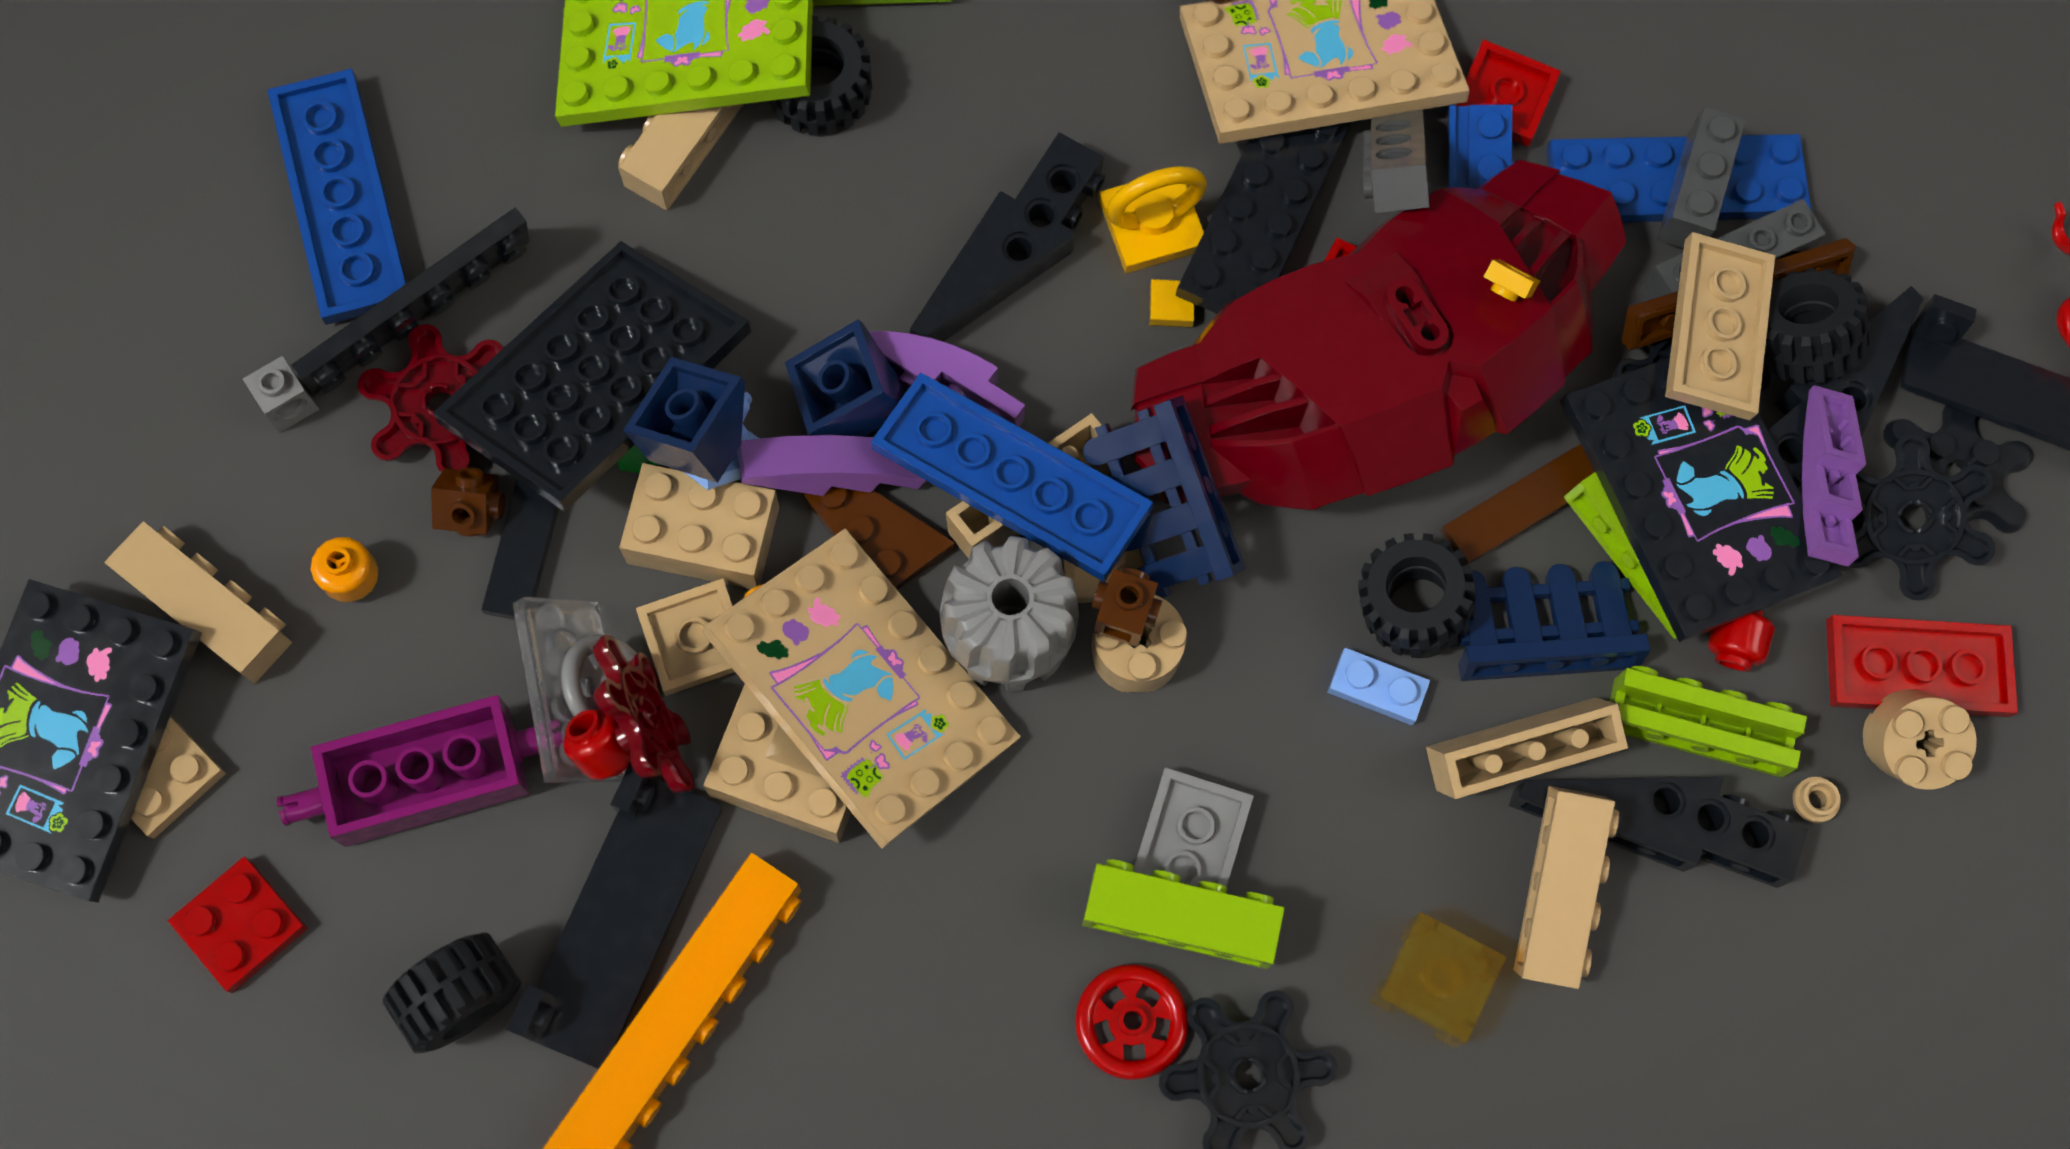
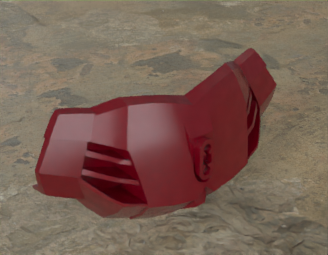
[1131,160,1626,510]

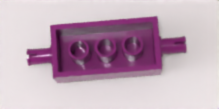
[277,695,564,847]

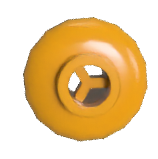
[311,537,379,602]

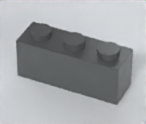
[1657,106,1746,248]

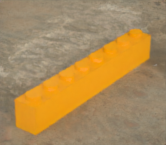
[543,852,802,1149]

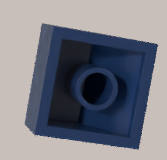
[785,319,904,437]
[623,357,745,483]

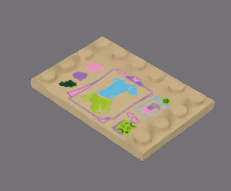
[1180,0,1470,144]
[702,529,1021,849]

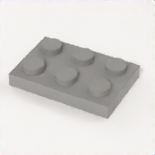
[1133,767,1254,887]

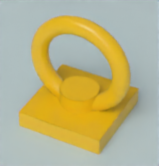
[1098,166,1207,274]

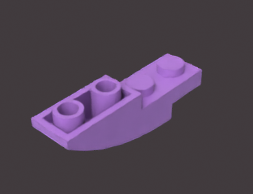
[869,331,1025,427]

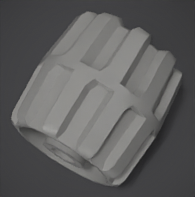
[939,536,1079,692]

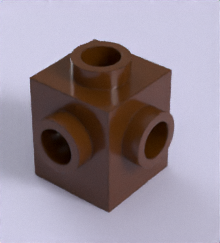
[431,468,505,537]
[1092,568,1163,647]

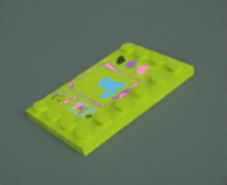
[555,0,813,127]

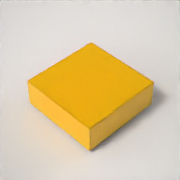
[1149,279,1194,327]

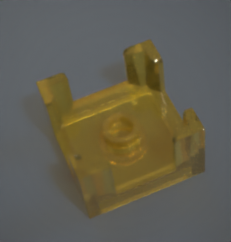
[1370,912,1506,1048]

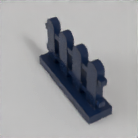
[1083,396,1245,598]
[1457,561,1650,681]

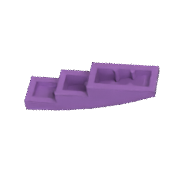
[1802,385,1866,567]
[737,435,926,496]

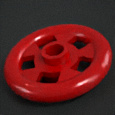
[1075,964,1189,1080]

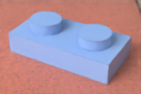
[1327,648,1430,725]

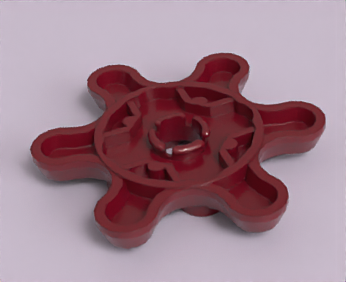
[357,324,503,473]
[593,634,694,793]

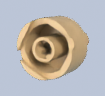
[1091,595,1187,693]
[1863,689,1977,790]

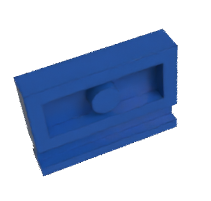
[1447,104,1512,189]

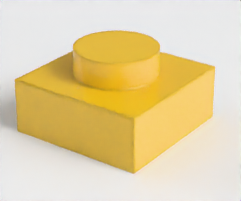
[1483,259,1540,302]

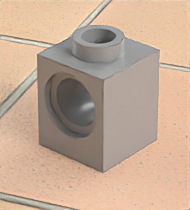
[243,356,319,433]

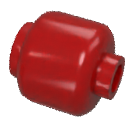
[1708,610,1775,672]
[563,709,630,780]

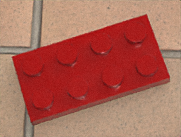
[1826,615,2018,717]

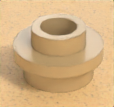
[1793,777,1841,823]

